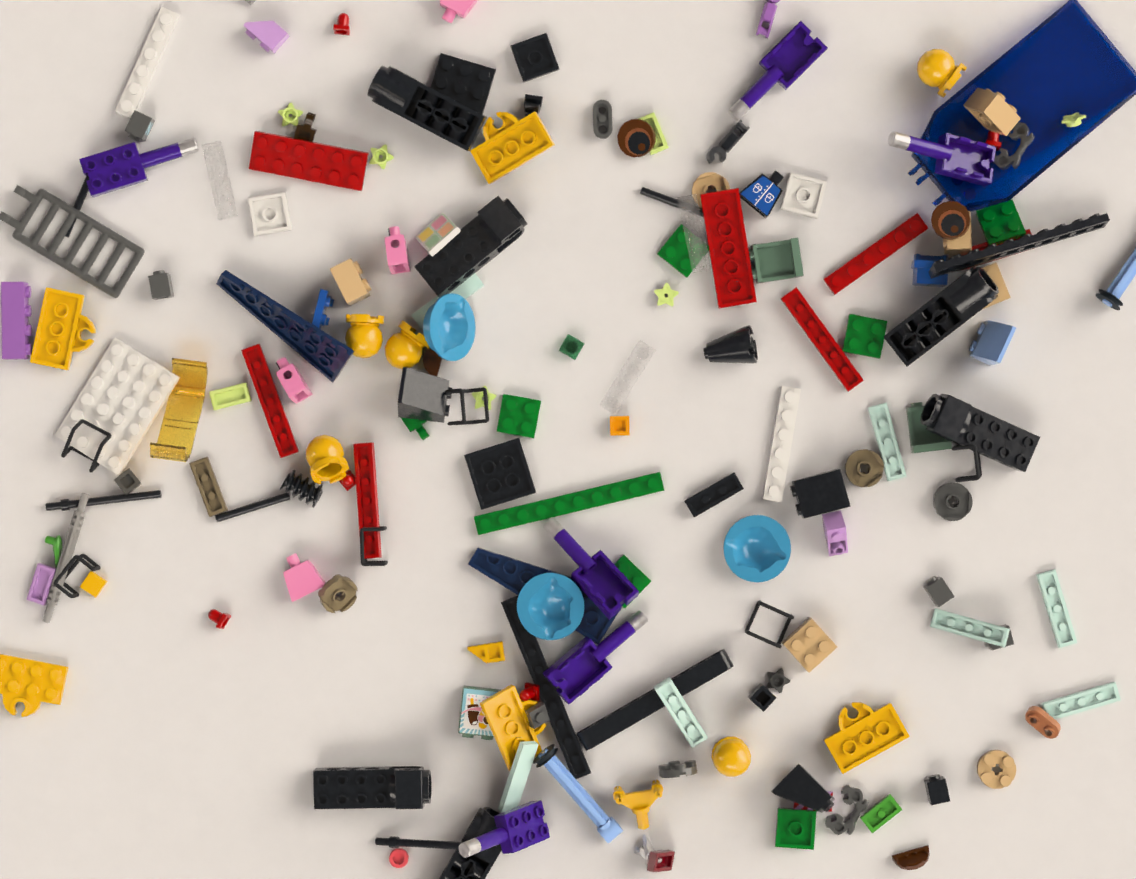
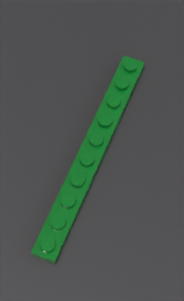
[474,472,665,535]

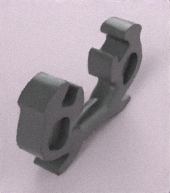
[992,122,1034,170]
[825,785,868,835]

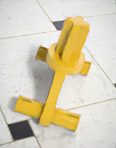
[613,780,663,830]

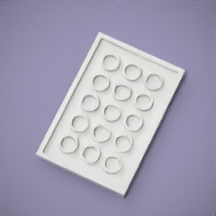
[55,338,180,475]

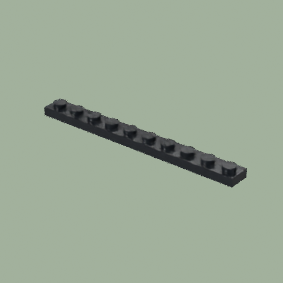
[928,213,1110,279]
[501,595,591,779]

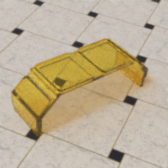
[150,358,208,462]

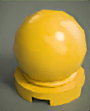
[917,49,967,98]
[345,314,384,359]
[385,320,429,369]
[306,435,349,484]
[711,736,751,777]

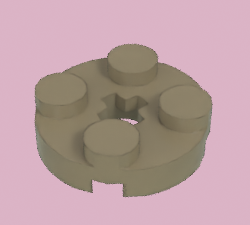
[845,449,884,487]
[318,574,358,613]

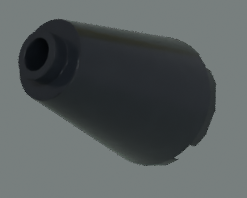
[703,325,758,364]

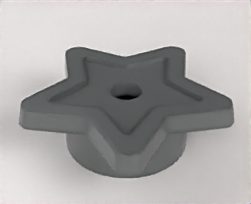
[766,668,790,693]

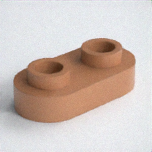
[1025,706,1061,739]

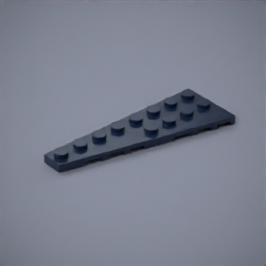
[216,270,354,383]
[468,547,624,644]

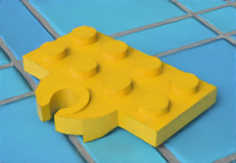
[470,111,555,184]
[30,287,96,370]
[0,654,68,717]
[480,685,546,771]
[823,702,910,774]

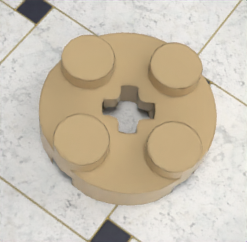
[692,172,730,209]
[977,750,1016,789]

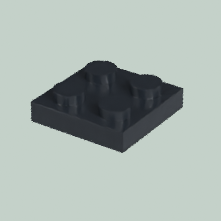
[510,33,559,83]

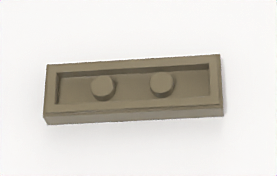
[189,457,228,517]

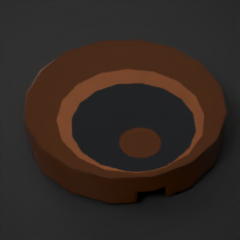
[617,119,656,157]
[931,201,971,240]

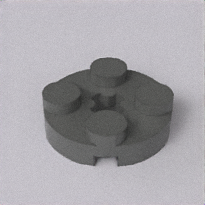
[933,483,973,521]
[659,760,697,778]

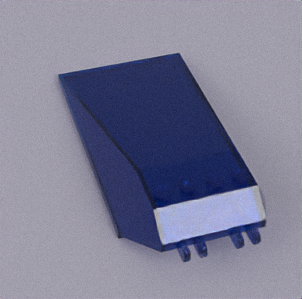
[908,0,1136,212]

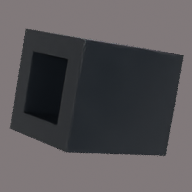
[748,683,776,712]
[924,774,950,805]

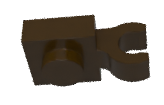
[294,112,317,142]

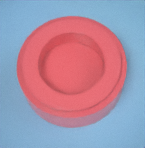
[389,848,409,868]

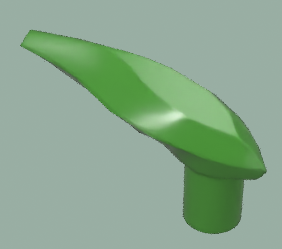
[45,535,62,568]

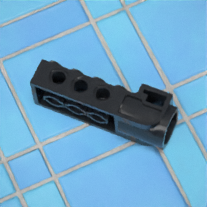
[367,66,487,151]
[414,196,527,297]
[883,266,999,367]
[920,394,1040,472]
[313,766,432,809]
[439,807,502,879]

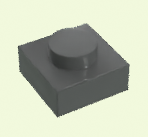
[114,468,141,496]
[525,702,550,729]

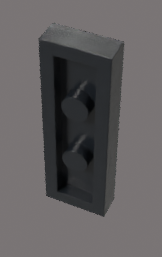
[684,472,744,517]

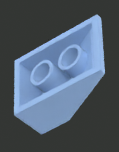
[969,320,1016,365]

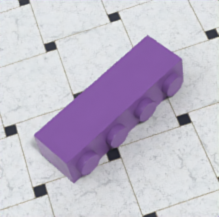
[1,282,32,360]

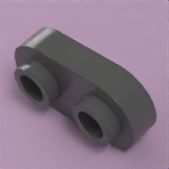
[593,100,613,139]

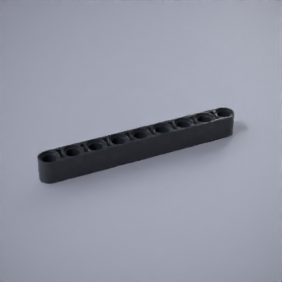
[577,649,734,751]

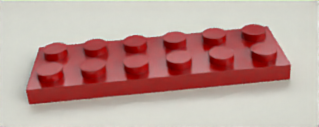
[249,131,369,191]
[700,188,757,308]

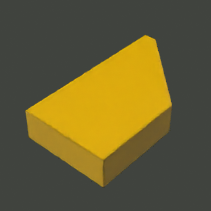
[467,641,505,663]

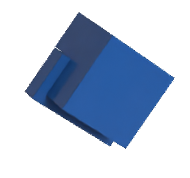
[911,254,948,287]

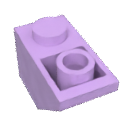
[244,21,290,54]
[822,511,848,556]

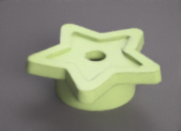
[278,103,303,126]
[1061,112,1086,127]
[369,145,394,169]
[654,283,679,307]
[472,386,496,410]

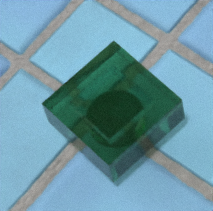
[559,334,585,360]

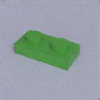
[860,794,902,833]

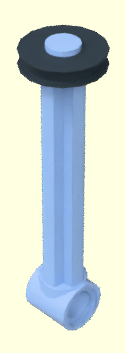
[1096,248,1136,310]
[533,744,623,843]

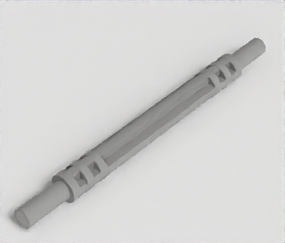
[42,493,89,623]

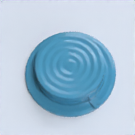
[423,293,476,361]
[723,515,791,582]
[517,573,584,640]

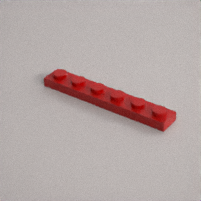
[823,213,928,295]
[781,287,864,392]
[241,344,299,458]
[353,442,382,559]

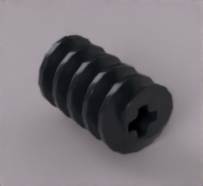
[280,470,323,508]

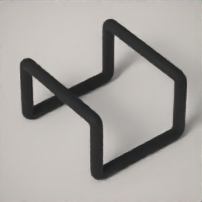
[445,387,489,426]
[61,419,111,473]
[951,445,982,482]
[360,526,388,566]
[54,554,101,598]
[745,600,794,648]

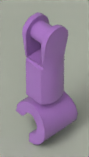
[756,0,780,38]

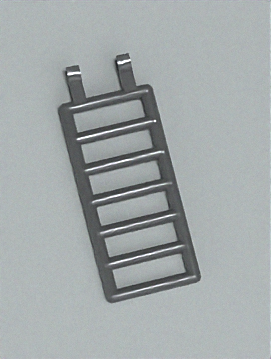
[0,185,145,298]

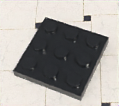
[431,53,496,114]
[464,438,536,510]

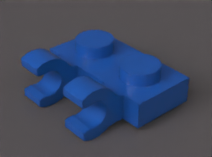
[312,289,334,329]

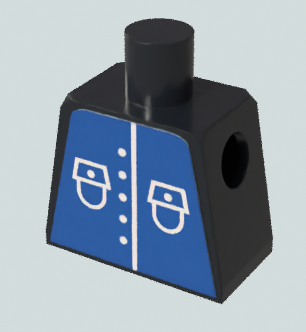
[739,170,784,219]

